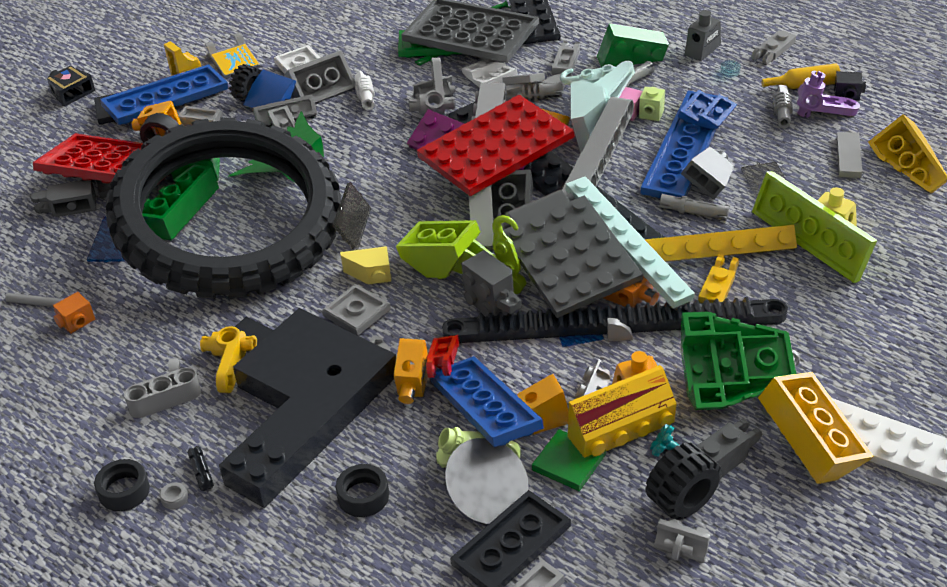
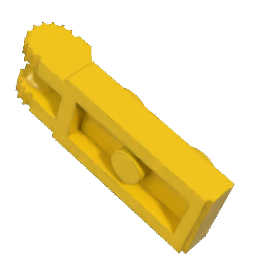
[698,254,739,303]

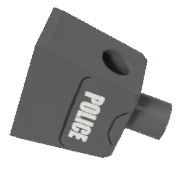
[684,10,721,61]

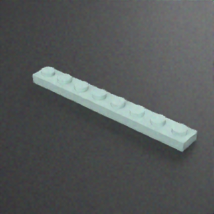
[565,177,695,308]

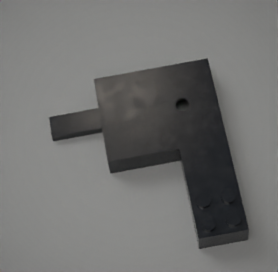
[219,308,396,509]

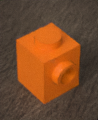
[53,292,95,334]

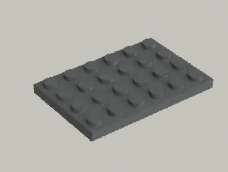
[401,0,539,63]

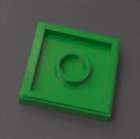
[532,429,606,492]

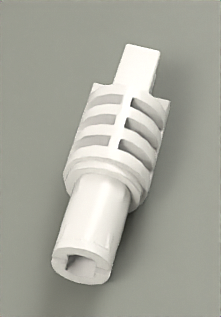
[354,71,375,110]

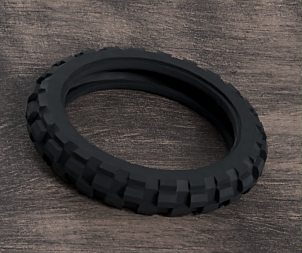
[105,117,341,299]

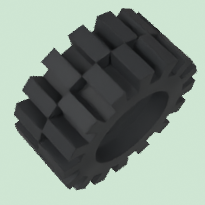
[229,64,261,102]

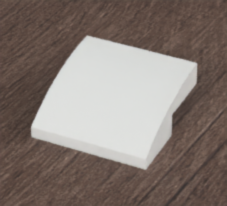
[462,59,518,87]

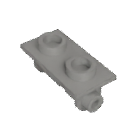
[413,75,456,99]
[575,359,611,398]

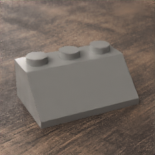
[284,50,355,103]

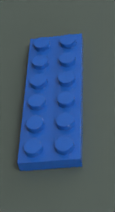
[100,64,228,125]
[429,356,544,447]

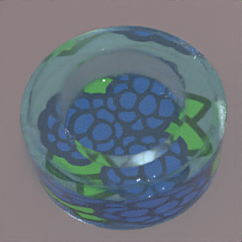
[720,60,741,77]

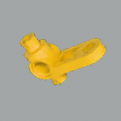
[200,326,257,393]

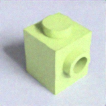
[639,87,665,121]

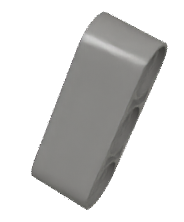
[124,367,201,418]

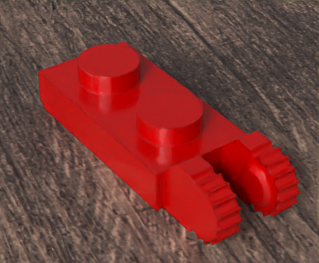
[426,335,460,378]

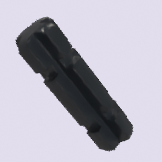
[187,446,214,491]

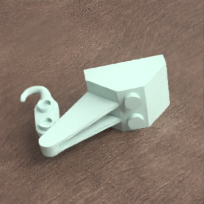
[560,61,635,152]

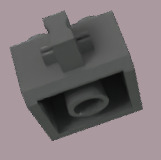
[461,250,522,316]

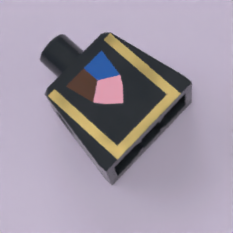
[47,66,96,107]

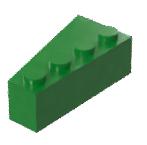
[142,164,219,240]

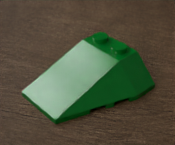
[681,312,796,410]

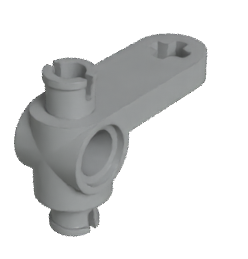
[409,58,455,115]

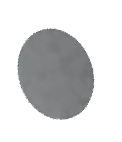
[445,438,528,524]

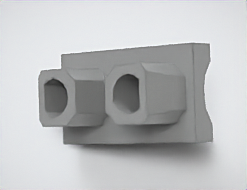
[654,518,711,563]

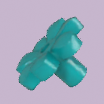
[650,424,679,457]

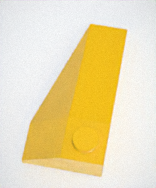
[868,114,947,193]

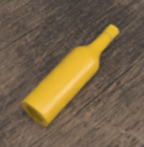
[761,63,840,89]

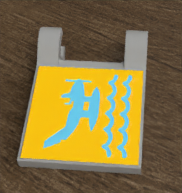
[205,32,261,79]

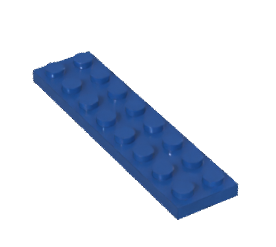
[640,90,728,198]

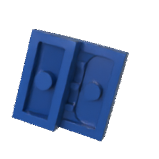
[244,70,296,108]
[677,90,737,129]

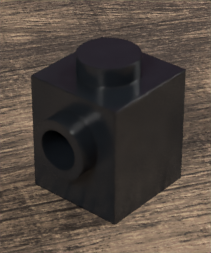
[834,71,866,101]

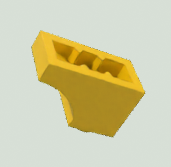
[164,41,201,76]

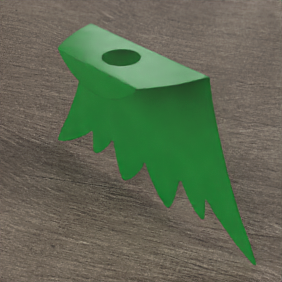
[228,111,324,182]

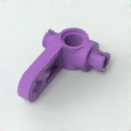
[797,71,860,118]

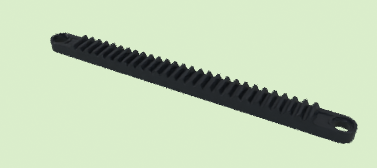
[442,297,788,343]

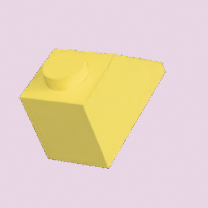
[340,246,391,284]

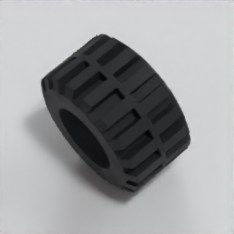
[645,442,722,520]

